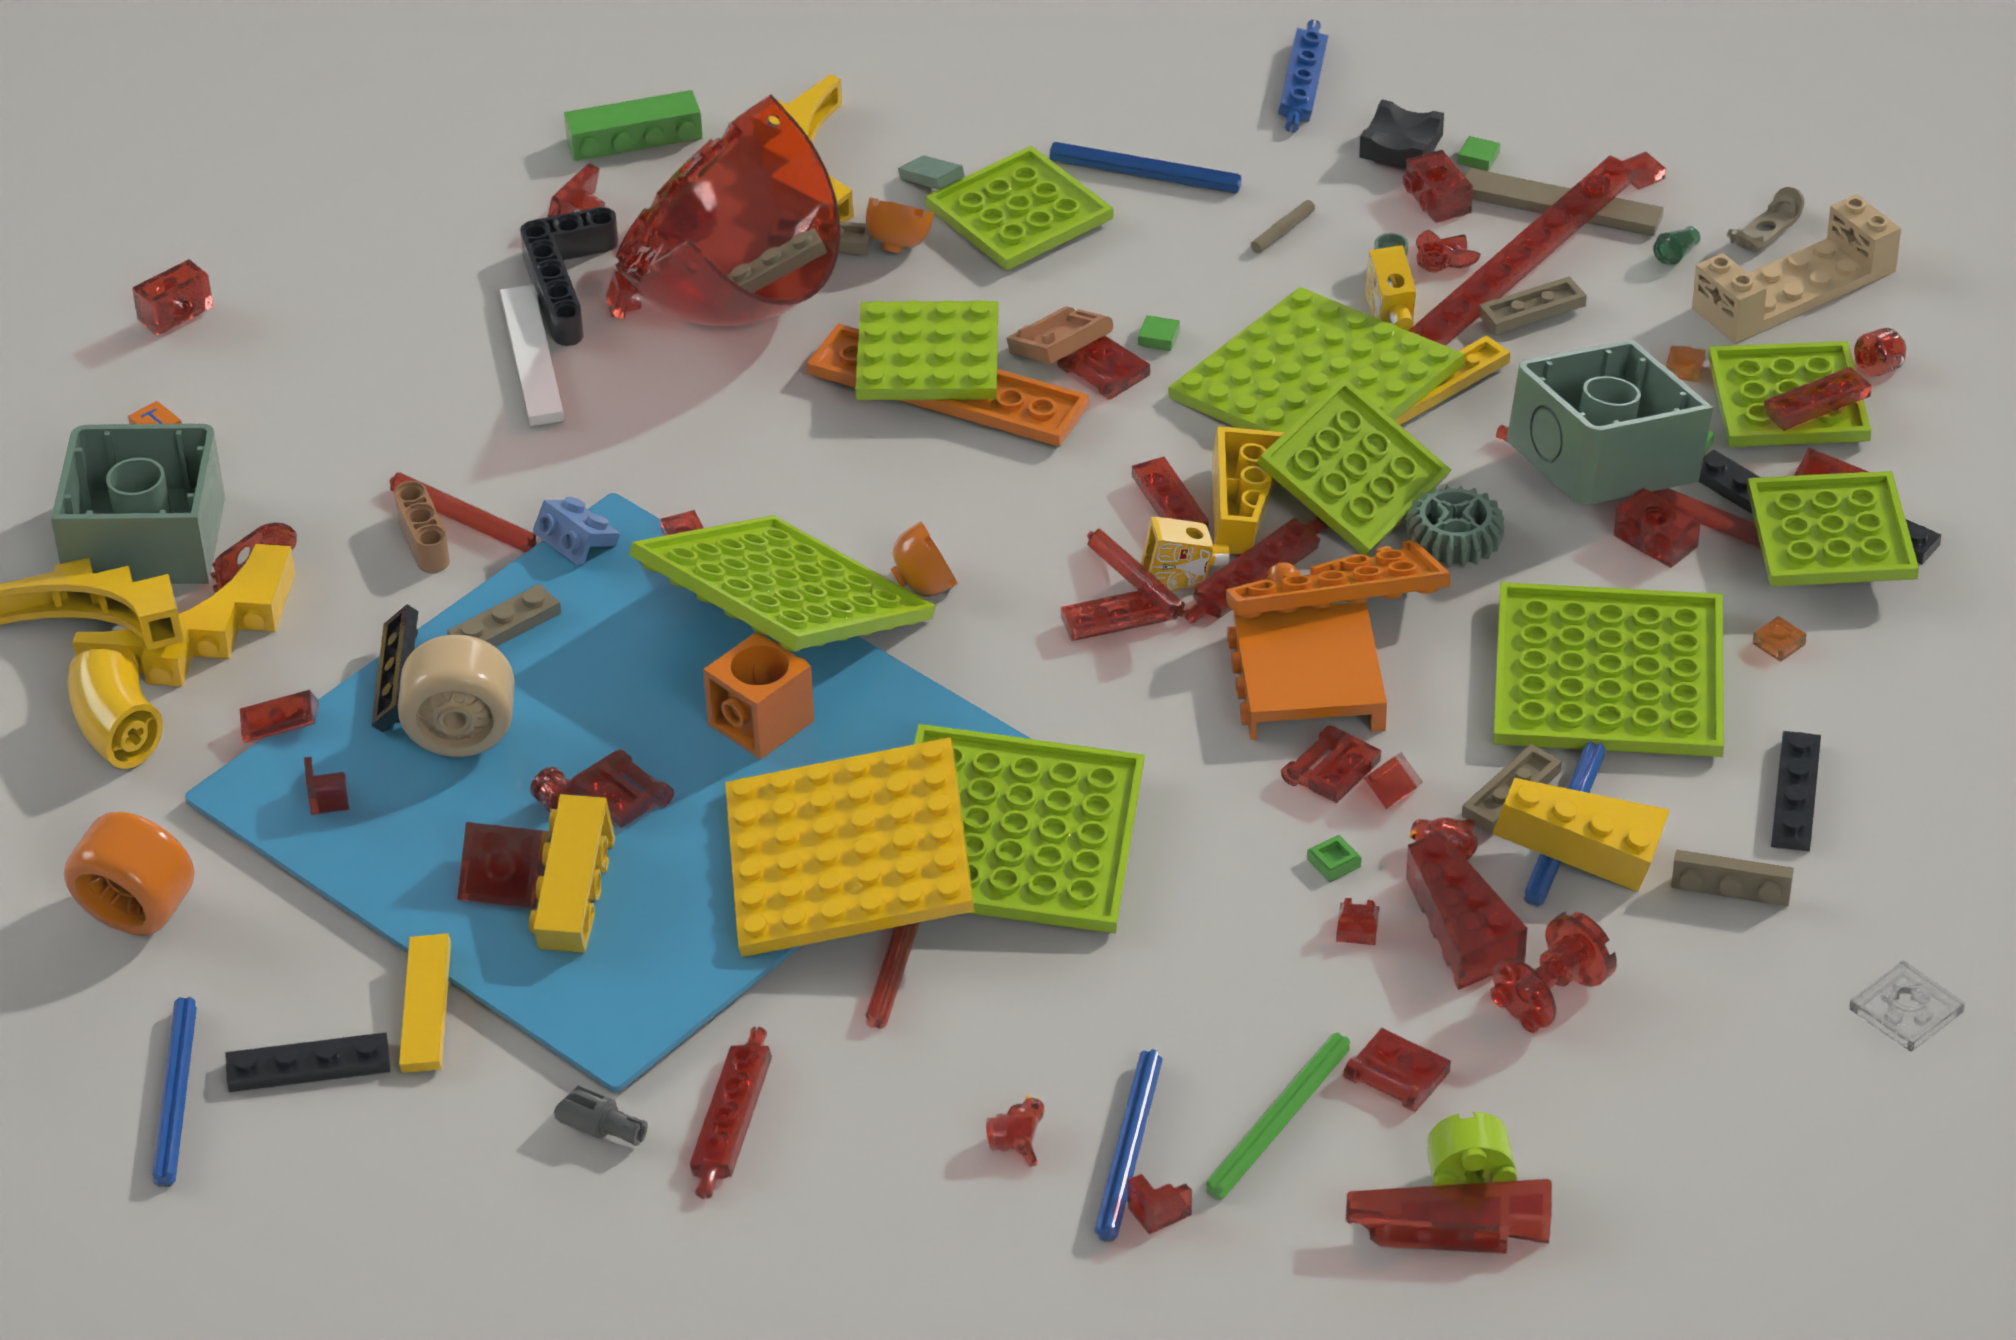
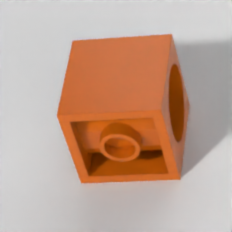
[703,632,814,760]

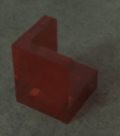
[1364,752,1423,809]
[304,757,349,815]
[1127,1173,1192,1235]

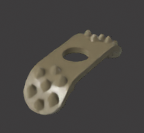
[1726,187,1805,251]

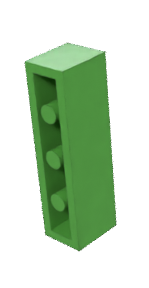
[564,90,703,161]

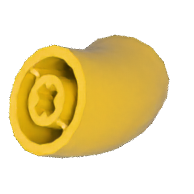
[67,649,163,770]

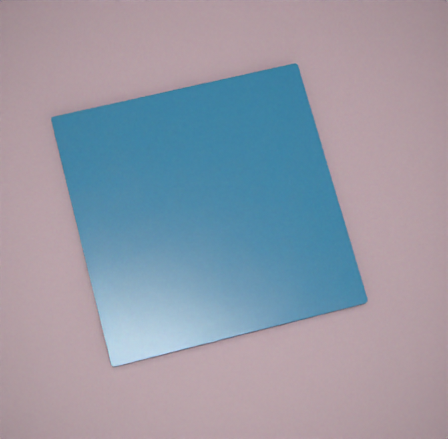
[185,493,1031,1092]

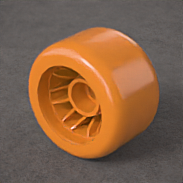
[64,812,195,935]

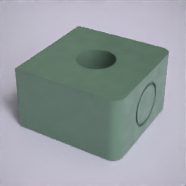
[1507,339,1713,505]
[51,423,225,584]

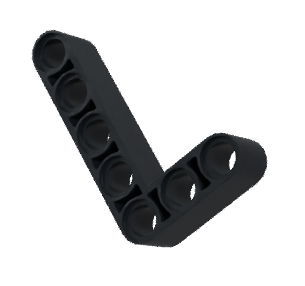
[520,207,619,346]

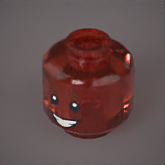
[1854,328,1907,377]

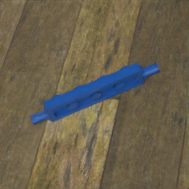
[1278,19,1329,133]

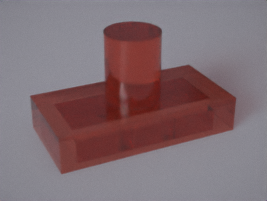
[548,162,605,217]

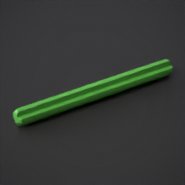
[1206,1032,1350,1199]

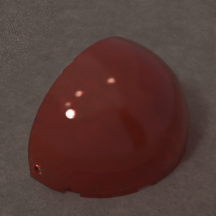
[615,94,840,327]

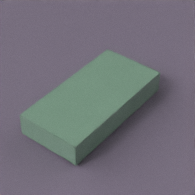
[898,155,965,190]

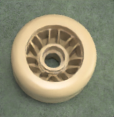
[398,635,515,757]

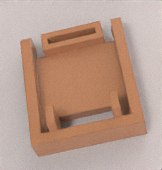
[1006,306,1114,364]

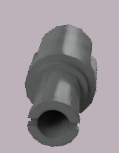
[553,1086,648,1146]

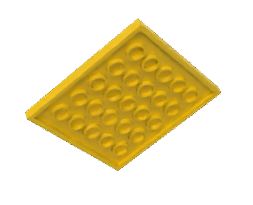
[725,737,975,957]

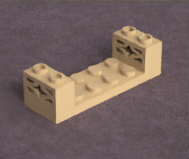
[1692,194,1901,344]

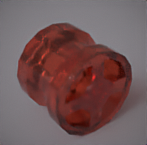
[530,766,579,813]

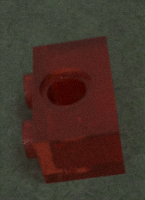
[1403,149,1473,223]
[132,259,214,336]
[1614,488,1701,568]

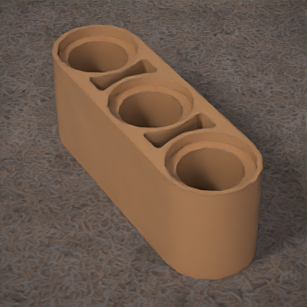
[394,481,450,573]

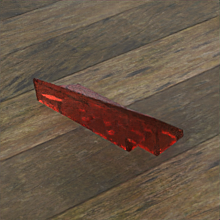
[1346,1179,1552,1254]

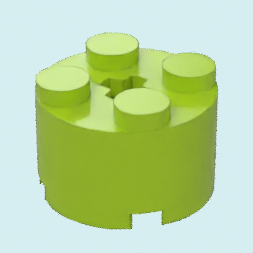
[1427,1112,1517,1211]

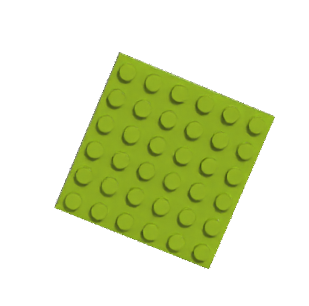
[1168,287,1464,432]
[629,515,936,652]
[1493,582,1724,757]
[914,724,1145,934]

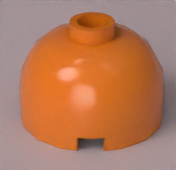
[865,197,934,253]
[890,521,958,596]

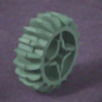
[1406,485,1505,567]

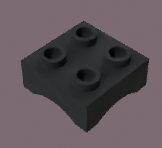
[1359,99,1444,172]

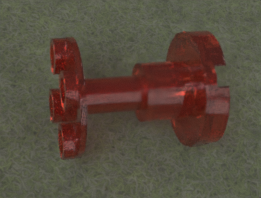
[1490,911,1617,1033]

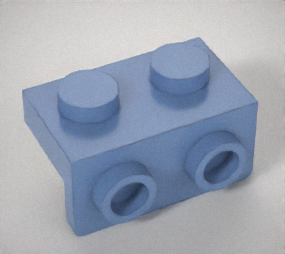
[533,497,620,565]

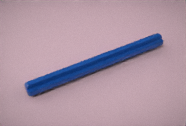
[1049,142,1242,193]
[1524,741,1605,906]
[152,997,197,1186]
[1094,1049,1163,1241]

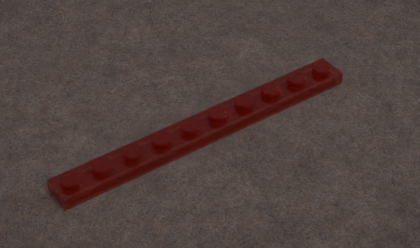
[1408,155,1638,346]

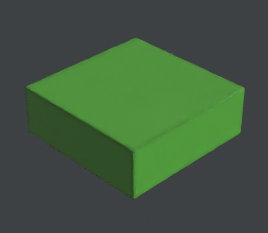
[1457,136,1500,171]
[1138,315,1180,351]
[1307,835,1362,882]

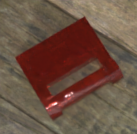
[1057,336,1150,400]
[1281,725,1381,803]
[571,749,674,828]
[1343,1028,1451,1112]

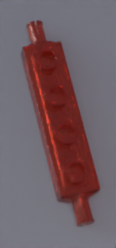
[1184,516,1328,624]
[689,1026,772,1199]

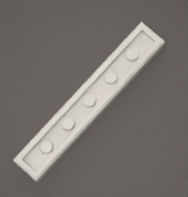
[500,285,565,426]

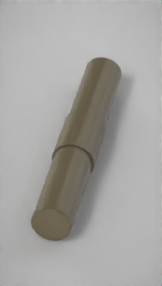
[1251,200,1315,253]

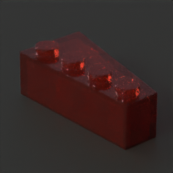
[1406,831,1528,990]

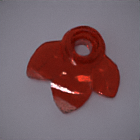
[1416,230,1481,272]

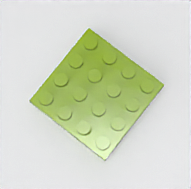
[925,145,1114,271]
[855,300,999,400]
[1708,341,1872,447]
[1256,377,1452,556]
[1747,471,1919,587]

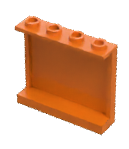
[1227,602,1387,740]

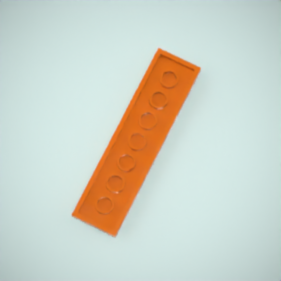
[807,323,1089,447]

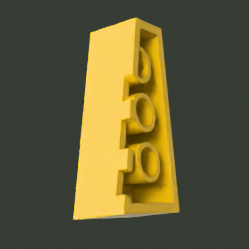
[1211,426,1285,555]
[1492,778,1670,892]
[529,794,615,953]

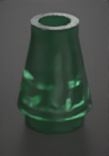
[1653,226,1700,265]

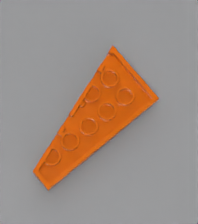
[1226,539,1450,618]

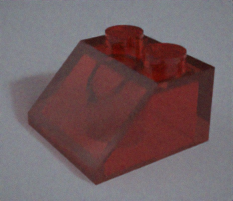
[457,822,552,909]

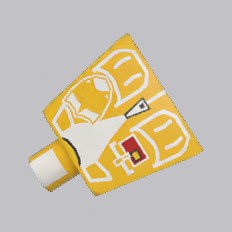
[1365,245,1416,331]
[1139,517,1229,594]

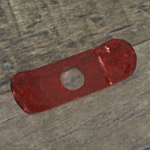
[210,522,297,593]

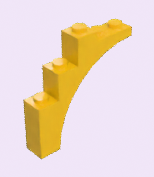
[756,74,854,222]
[72,544,295,686]
[0,557,184,651]

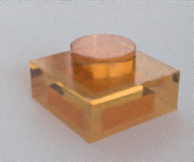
[1666,345,1706,382]
[1753,616,1807,662]

